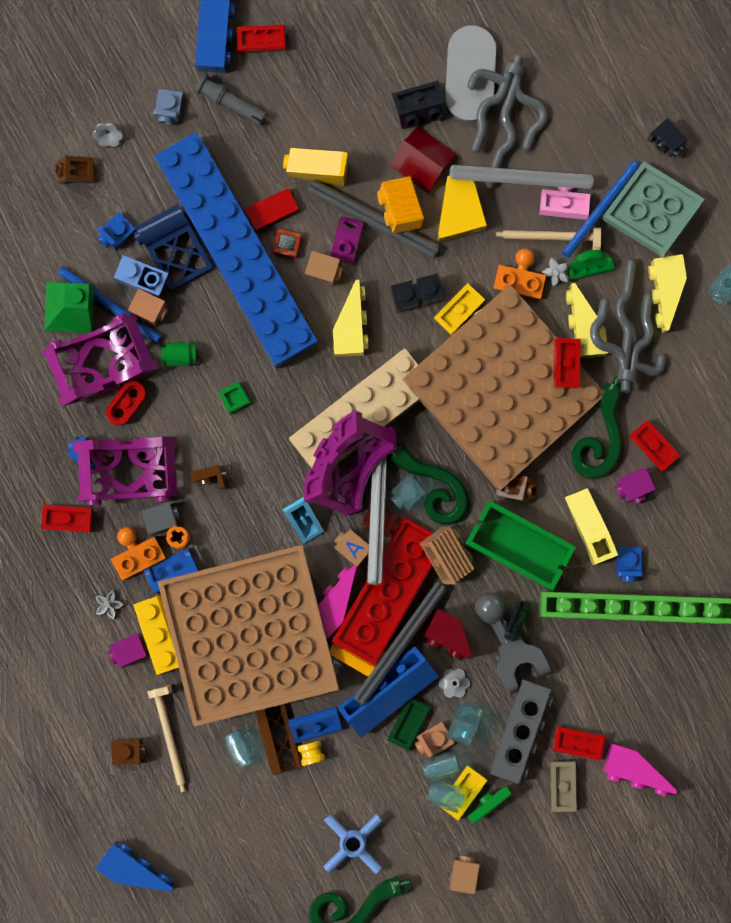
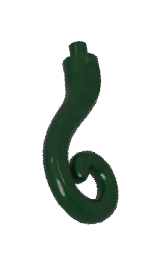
[571,375,623,479]
[388,441,468,525]
[308,876,411,923]

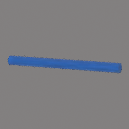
[561,161,640,258]
[58,266,161,343]

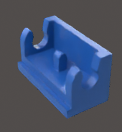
[144,548,199,594]

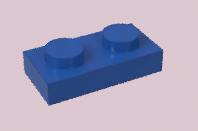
[288,707,342,743]

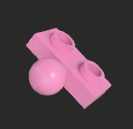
[539,187,590,220]

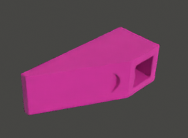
[318,565,356,640]
[602,743,677,797]

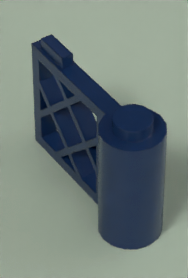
[133,204,213,291]

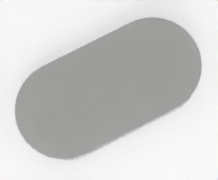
[445,25,496,122]

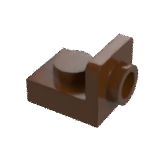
[55,155,94,184]
[190,464,229,490]
[496,475,537,504]
[111,739,146,765]

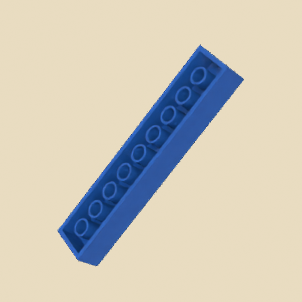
[154,132,318,369]

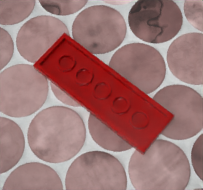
[331,516,433,667]

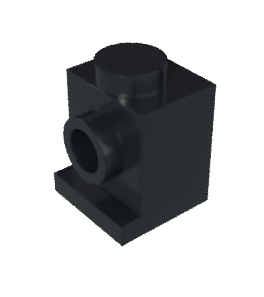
[647,118,687,158]

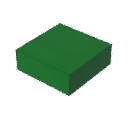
[218,381,251,414]

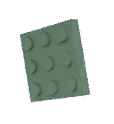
[603,161,705,258]

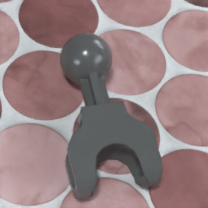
[475,593,551,694]

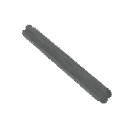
[309,180,439,258]
[354,583,447,705]

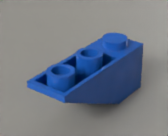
[95,842,175,892]

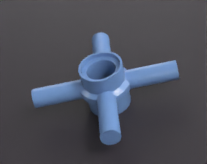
[323,813,383,874]

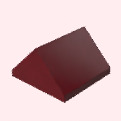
[389,126,457,194]

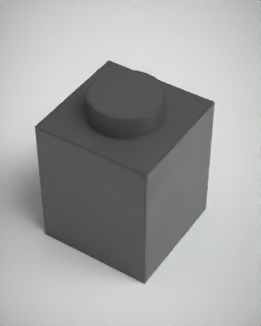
[141,502,181,536]

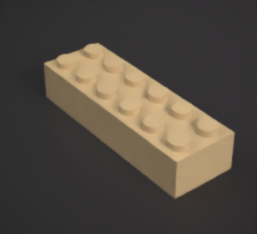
[289,348,420,469]

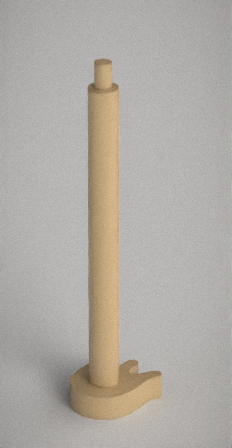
[496,227,601,250]
[147,684,186,792]

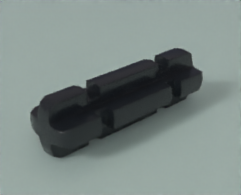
[504,600,530,642]

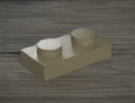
[550,761,577,812]

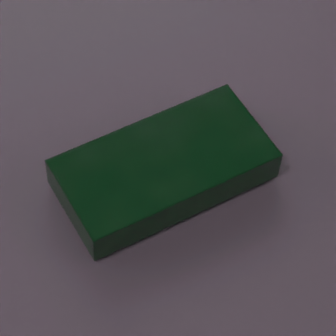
[387,698,431,751]

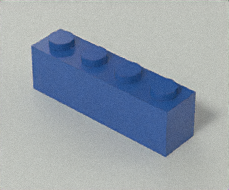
[195,0,235,73]
[337,647,439,738]

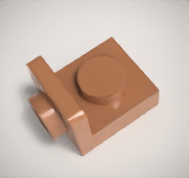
[415,722,454,758]

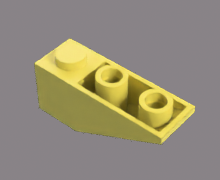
[648,254,687,334]
[333,280,368,357]
[566,283,608,359]
[565,488,618,565]

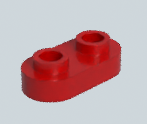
[106,381,146,426]

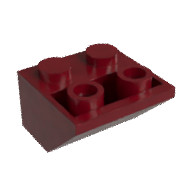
[424,609,471,661]

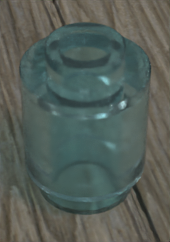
[224,729,257,768]
[422,753,460,783]
[427,782,465,812]

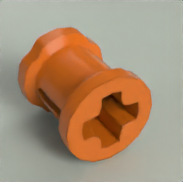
[166,526,190,549]

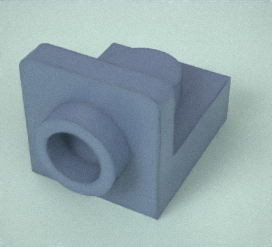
[153,89,183,125]

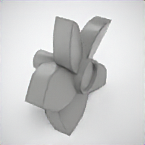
[543,257,569,286]
[96,590,124,620]

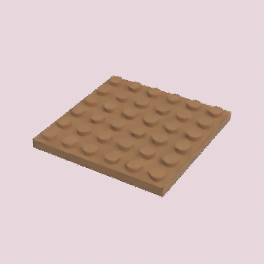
[402,284,603,491]
[158,545,339,727]

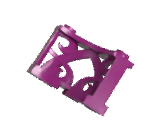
[42,314,159,407]
[304,410,396,516]
[73,436,179,506]

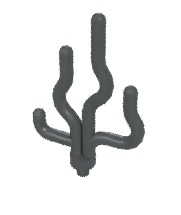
[467,55,548,189]
[590,259,666,393]

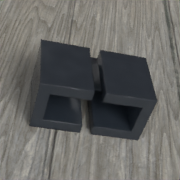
[390,273,444,313]

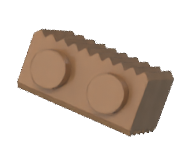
[420,527,475,584]

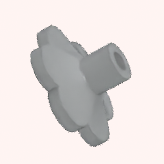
[92,123,123,147]
[439,669,470,698]

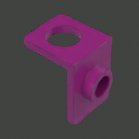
[331,217,364,263]

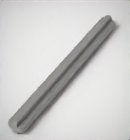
[450,165,594,189]
[367,456,387,585]

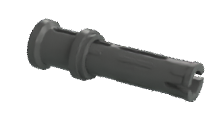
[195,74,267,126]

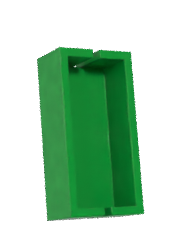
[464,500,576,592]

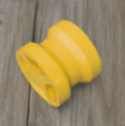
[297,740,326,766]

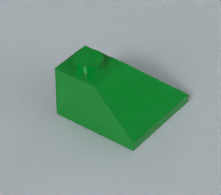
[44,282,95,333]

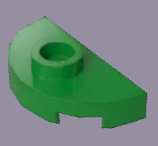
[567,250,616,280]
[468,786,511,823]

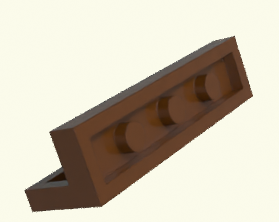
[255,704,301,775]

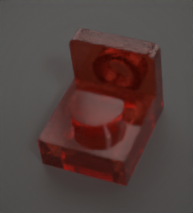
[361,505,400,538]

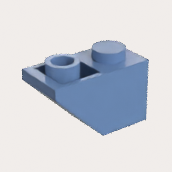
[114,255,168,296]

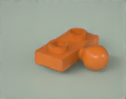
[493,249,546,299]
[111,527,166,580]

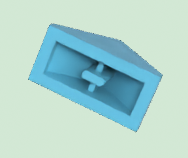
[283,497,324,544]

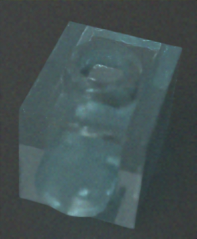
[707,264,731,304]
[391,475,426,511]
[446,702,483,746]

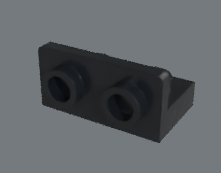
[392,81,448,129]

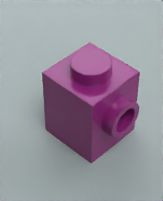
[615,467,655,504]

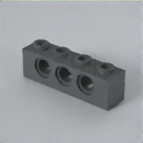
[490,680,553,784]

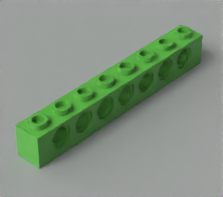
[539,592,731,624]

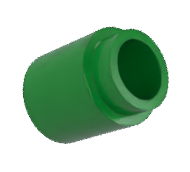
[161,342,196,367]

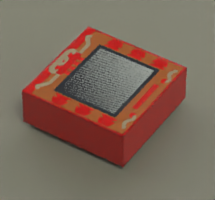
[273,229,302,258]

